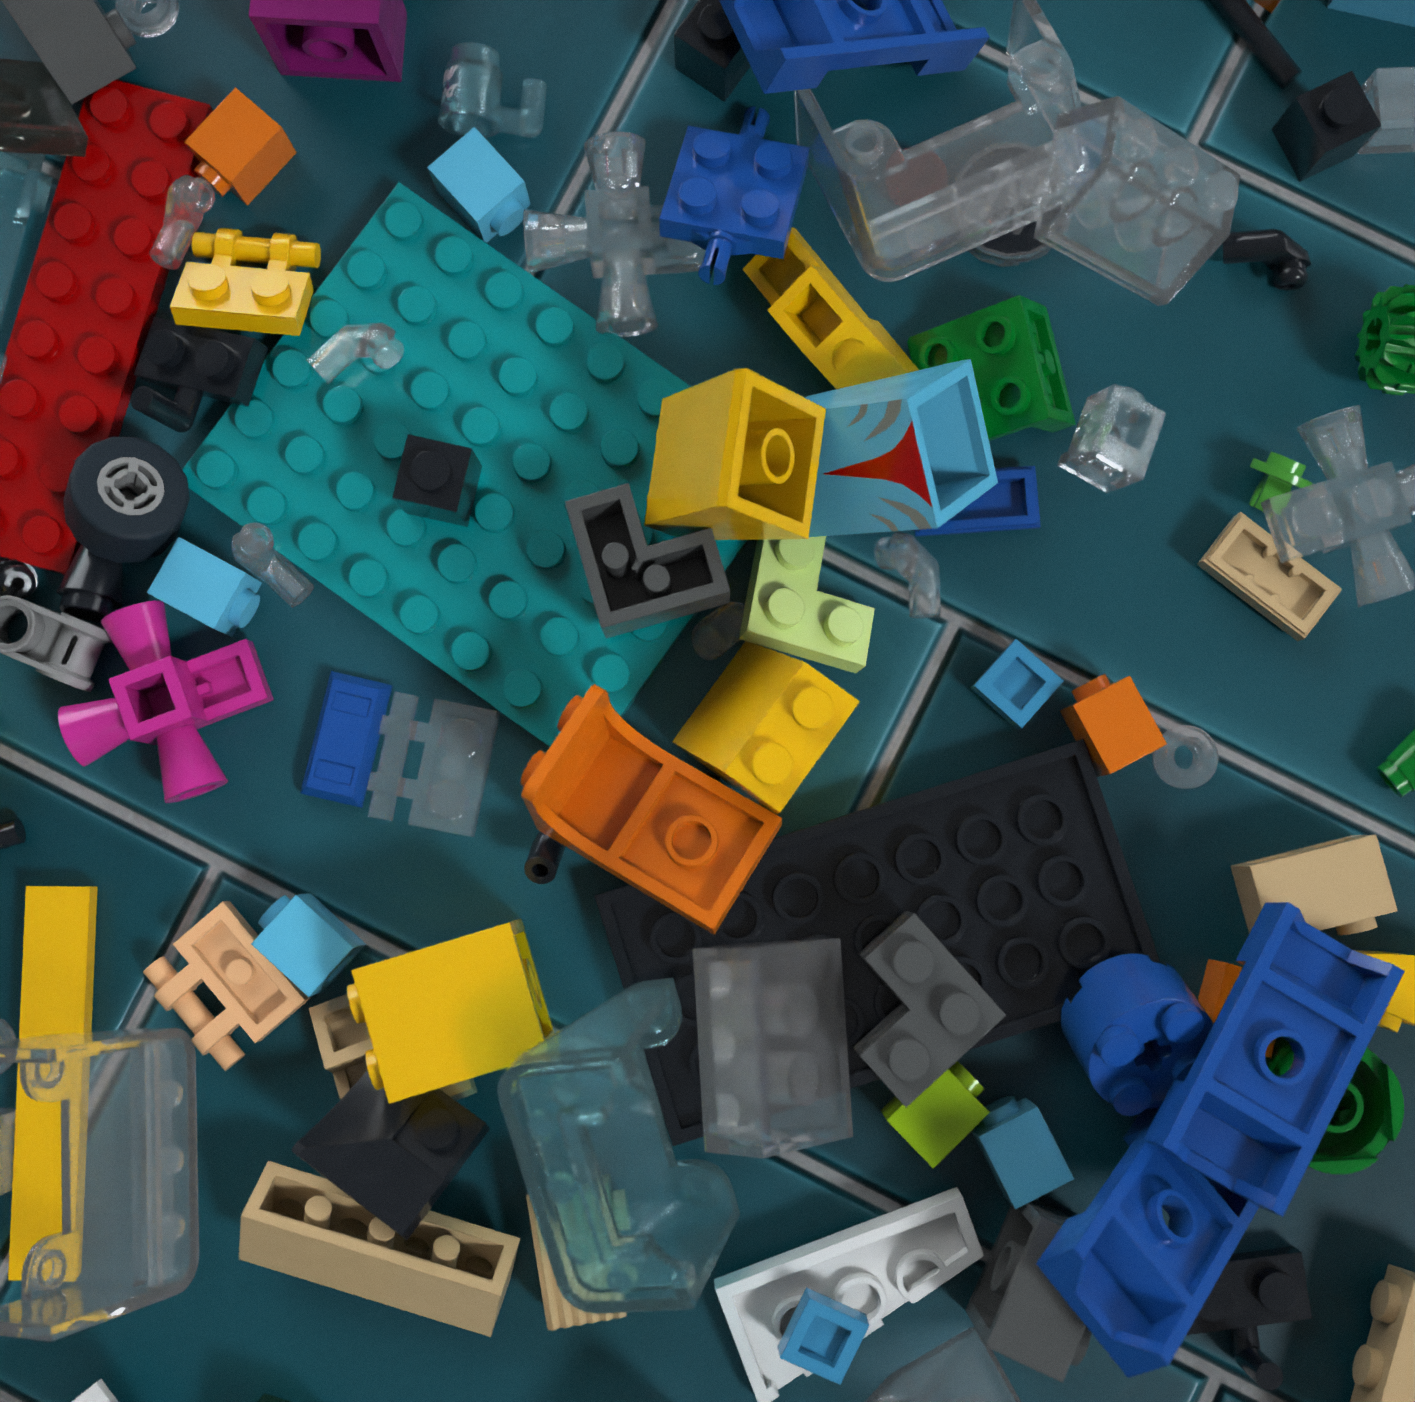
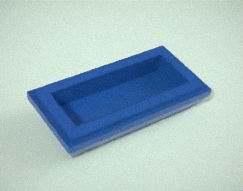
[914,466,1041,537]
[300,671,393,808]

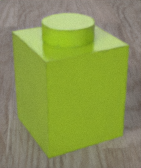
[880,1061,990,1169]

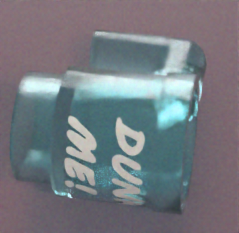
[438,42,547,138]

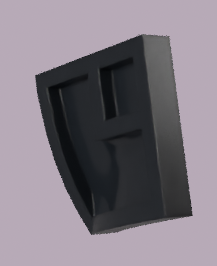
[291,1070,490,1240]

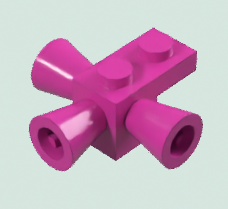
[58,601,274,803]

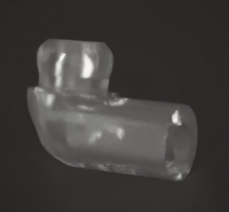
[874,532,941,618]

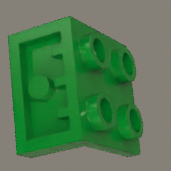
[907,295,1076,441]

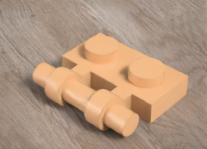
[143,901,311,1071]

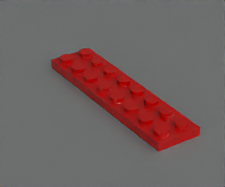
[0,80,214,575]

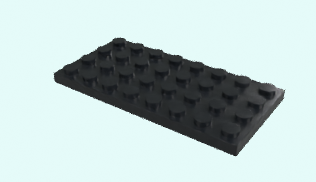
[595,739,1160,1146]

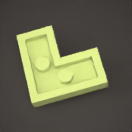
[739,536,875,673]

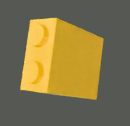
[644,368,826,540]
[672,641,860,815]
[347,918,557,1103]

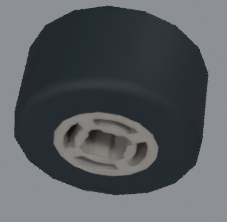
[64,437,190,563]

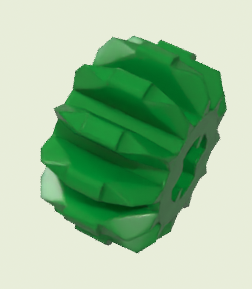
[1354,284,1415,396]

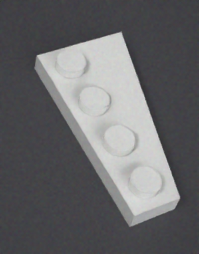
[714,1187,984,1402]

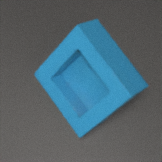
[970,639,1064,730]
[777,1287,870,1385]

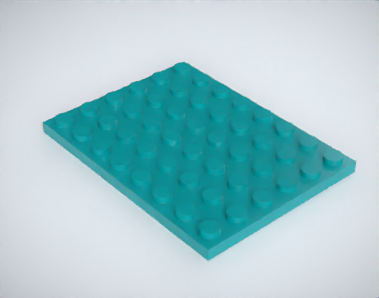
[182,182,750,747]

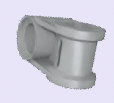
[0,595,113,692]

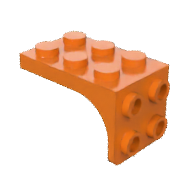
[520,684,782,935]

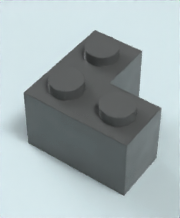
[1,0,137,105]
[565,483,730,638]
[854,911,1007,1107]

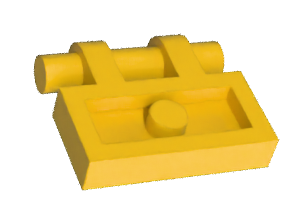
[170,228,321,336]

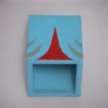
[805,359,998,537]

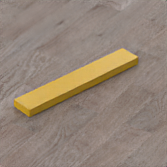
[8,886,98,1281]

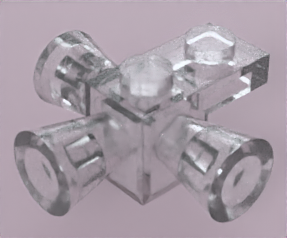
[523,132,714,337]
[1261,405,1415,608]

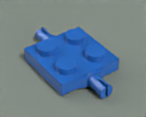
[659,106,810,285]

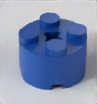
[1061,953,1214,1116]

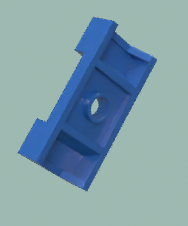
[719,0,990,94]
[1144,902,1405,1217]
[1036,1106,1259,1378]

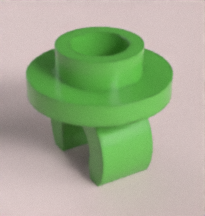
[1248,451,1313,517]

